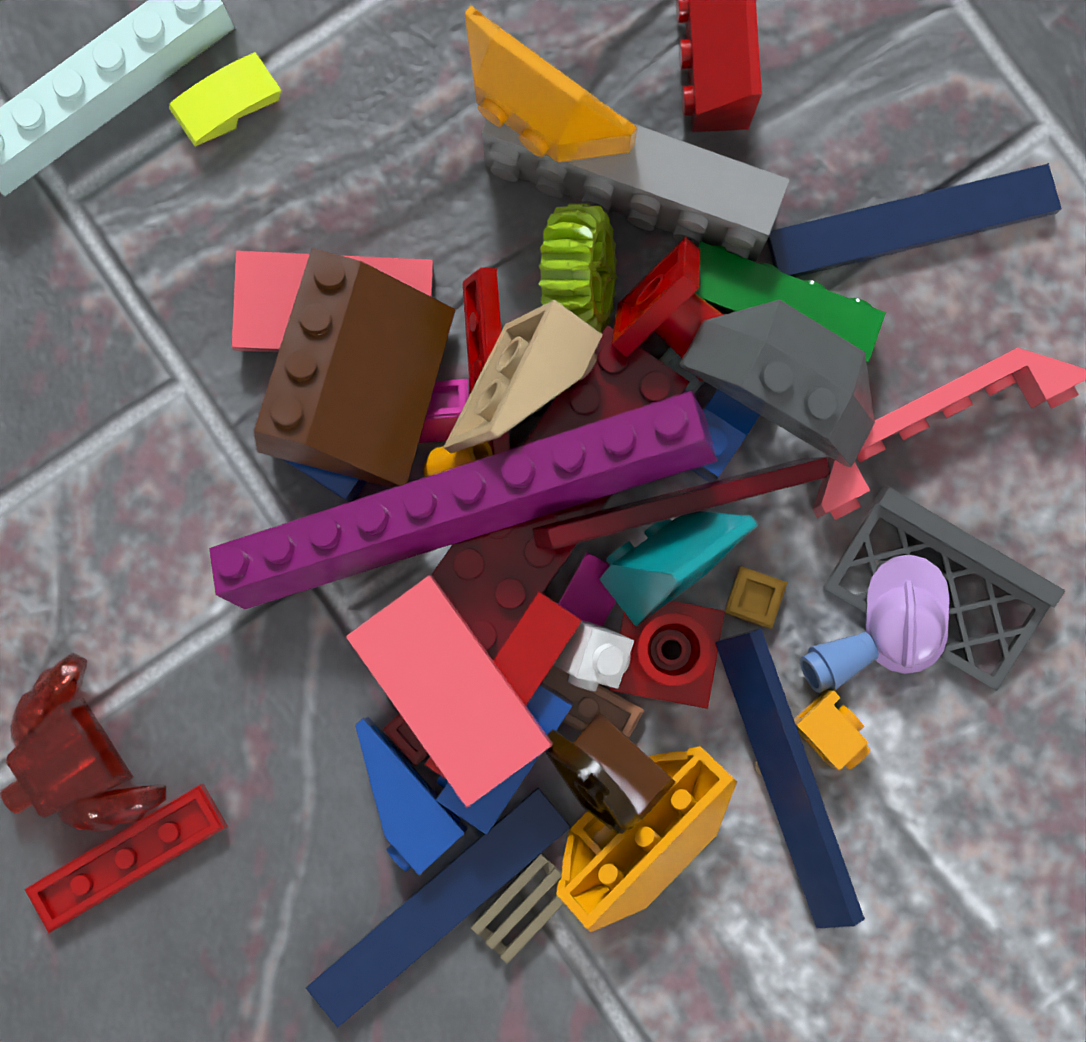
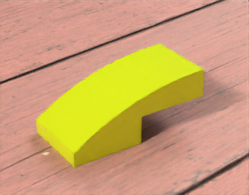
[169,52,281,147]

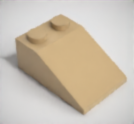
[443,300,602,453]

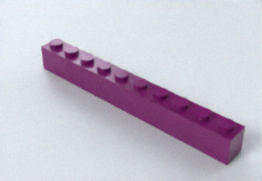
[209,391,717,610]

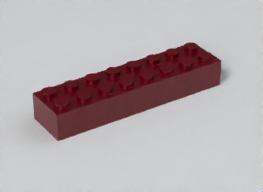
[431,325,690,660]

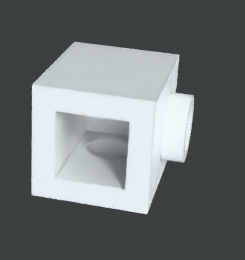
[554,620,634,691]

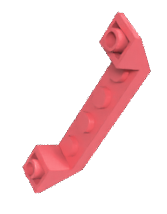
[813,348,1086,520]

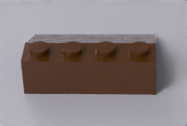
[254,248,455,488]

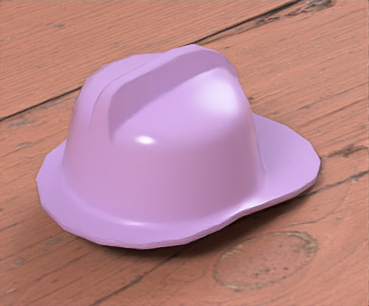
[866,555,949,674]

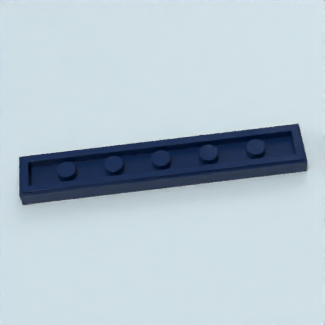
[767,163,1062,277]
[715,628,865,929]
[306,787,571,1028]

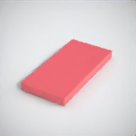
[232,251,433,352]
[346,575,553,807]

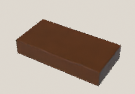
[573,713,676,820]

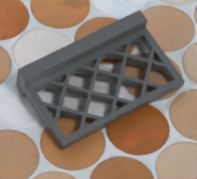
[823,486,1066,691]

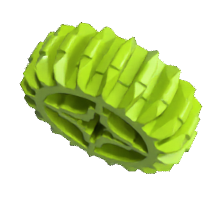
[538,204,618,333]

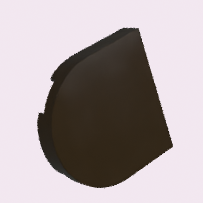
[545,729,640,834]

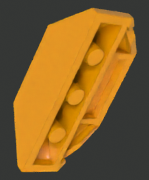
[465,5,638,162]
[556,746,737,932]

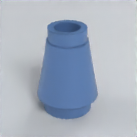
[800,632,879,693]

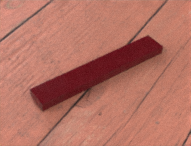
[532,457,830,549]

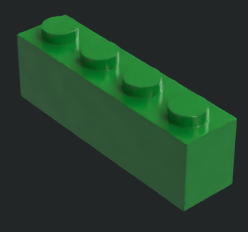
[695,241,886,364]

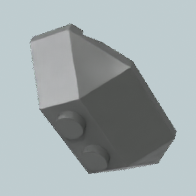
[679,300,875,467]

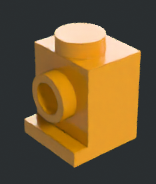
[794,690,871,770]

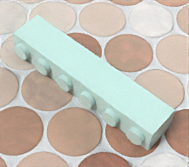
[0,0,235,196]

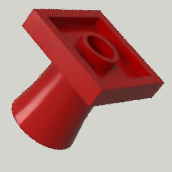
[612,237,724,381]
[609,601,725,709]

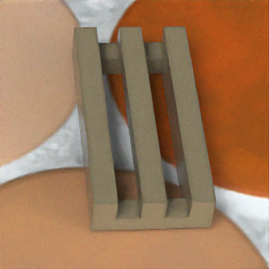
[471,853,564,964]

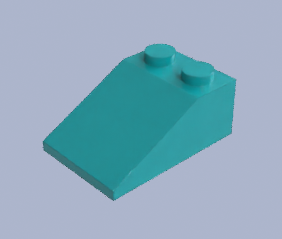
[599,511,758,626]

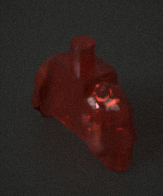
[1,653,166,832]

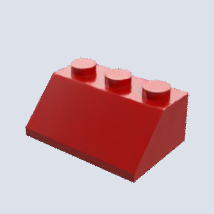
[676,0,762,132]

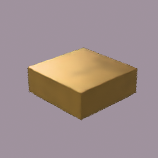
[724,566,788,630]

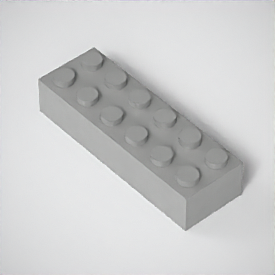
[482,120,789,262]

